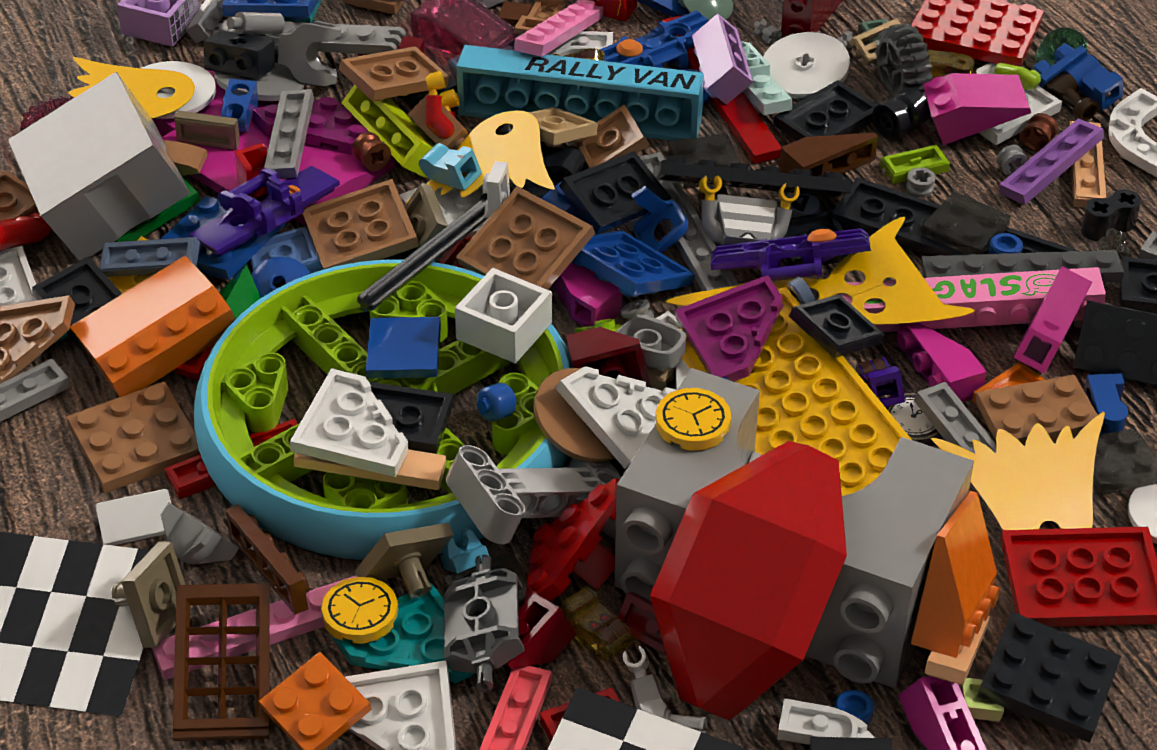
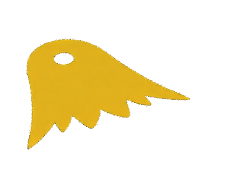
[68,57,195,118]
[405,110,555,204]
[931,412,1105,530]

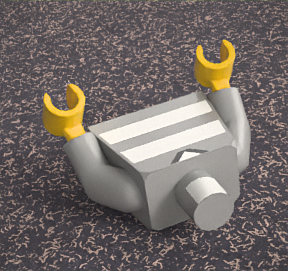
[699,176,800,270]

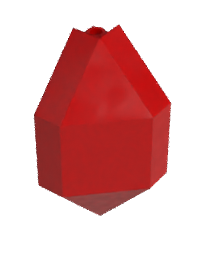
[650,441,847,721]

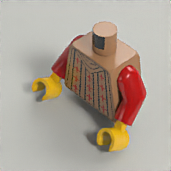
[408,71,469,150]

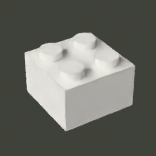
[455,268,552,364]

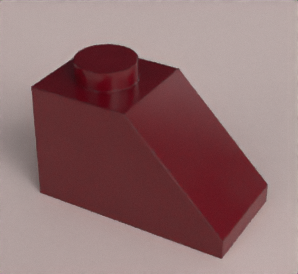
[504,593,577,669]

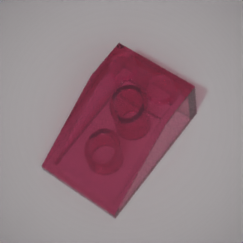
[410,0,518,56]

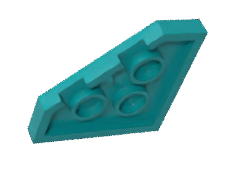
[332,582,476,683]

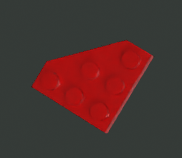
[525,477,619,602]

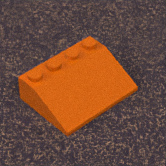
[70,256,235,397]
[911,491,1000,658]

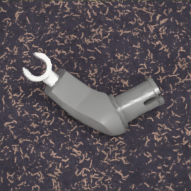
[623,646,707,734]

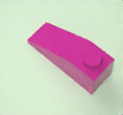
[898,676,986,750]

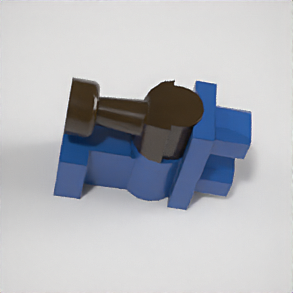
[1033,43,1123,122]

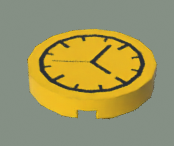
[655,388,732,451]
[321,577,398,644]

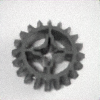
[875,24,933,97]

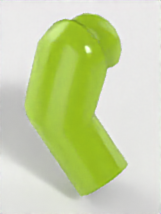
[995,63,1041,90]

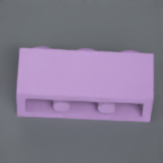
[692,13,753,105]

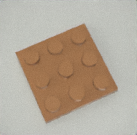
[302,179,419,270]
[456,186,595,290]
[66,381,200,493]

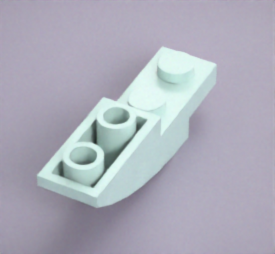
[741,41,792,115]

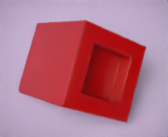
[234,143,268,198]
[573,542,615,589]

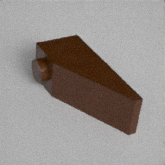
[779,133,878,176]

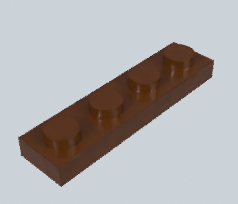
[225,504,310,615]

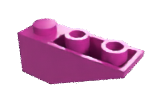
[552,262,622,327]
[1013,266,1092,374]
[896,322,986,402]

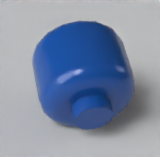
[476,383,516,422]

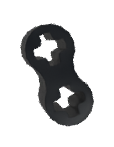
[540,140,586,183]
[1081,189,1141,241]

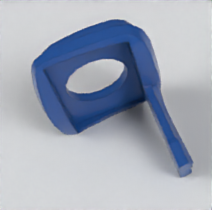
[631,186,688,253]

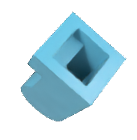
[419,143,482,191]

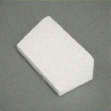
[96,489,171,546]

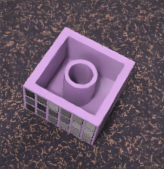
[117,0,200,47]

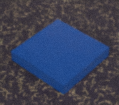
[366,317,441,378]

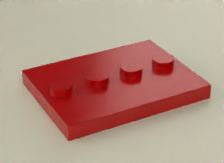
[1000,526,1157,627]

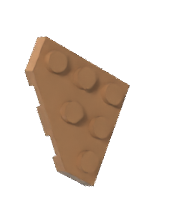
[0,295,75,383]

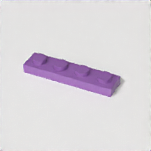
[999,118,1104,205]

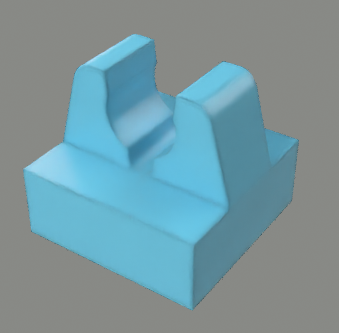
[440,529,489,574]

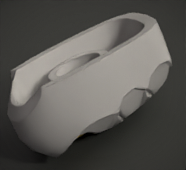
[616,314,686,370]

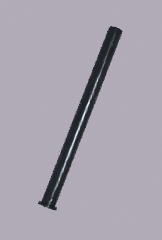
[357,193,488,312]

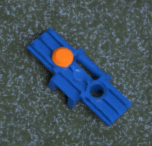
[589,10,709,70]

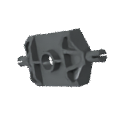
[444,554,525,692]

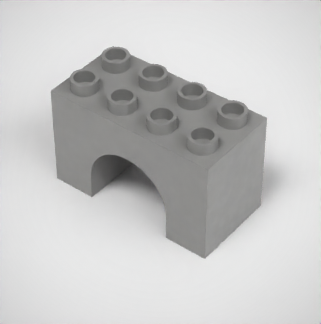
[614,368,974,689]

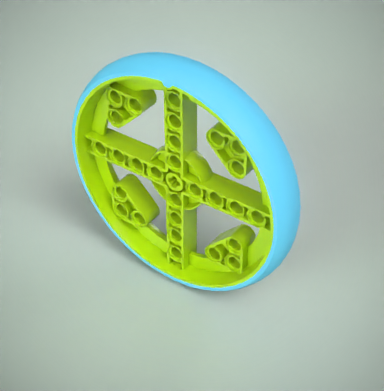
[194,260,574,560]

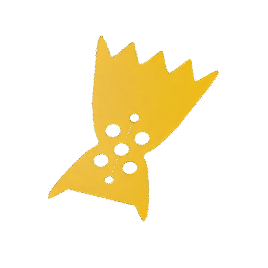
[666,217,975,331]

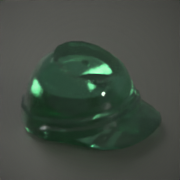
[1035,27,1087,66]

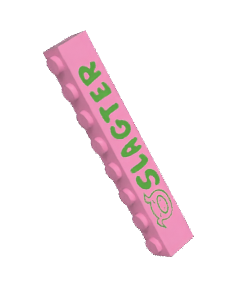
[836,267,1106,332]

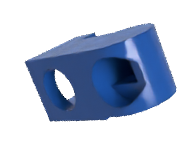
[221,78,258,132]
[1084,374,1128,441]

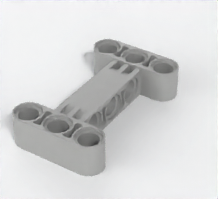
[445,445,622,544]

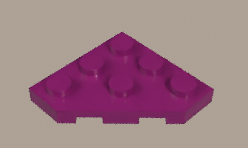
[252,97,369,155]
[675,275,783,382]

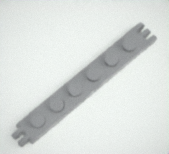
[205,19,406,54]

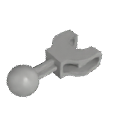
[228,21,341,86]

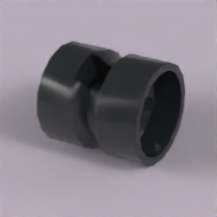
[872,87,930,141]

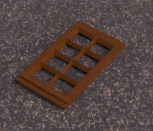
[173,583,270,741]

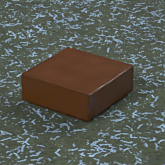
[498,1,532,28]

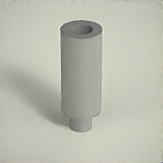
[227,12,285,35]

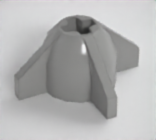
[160,502,239,565]

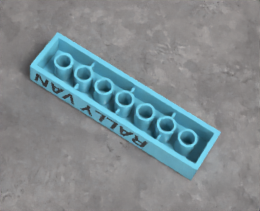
[456,45,704,144]

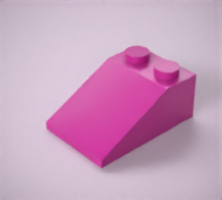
[923,73,1031,145]

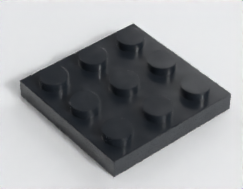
[977,612,1121,743]

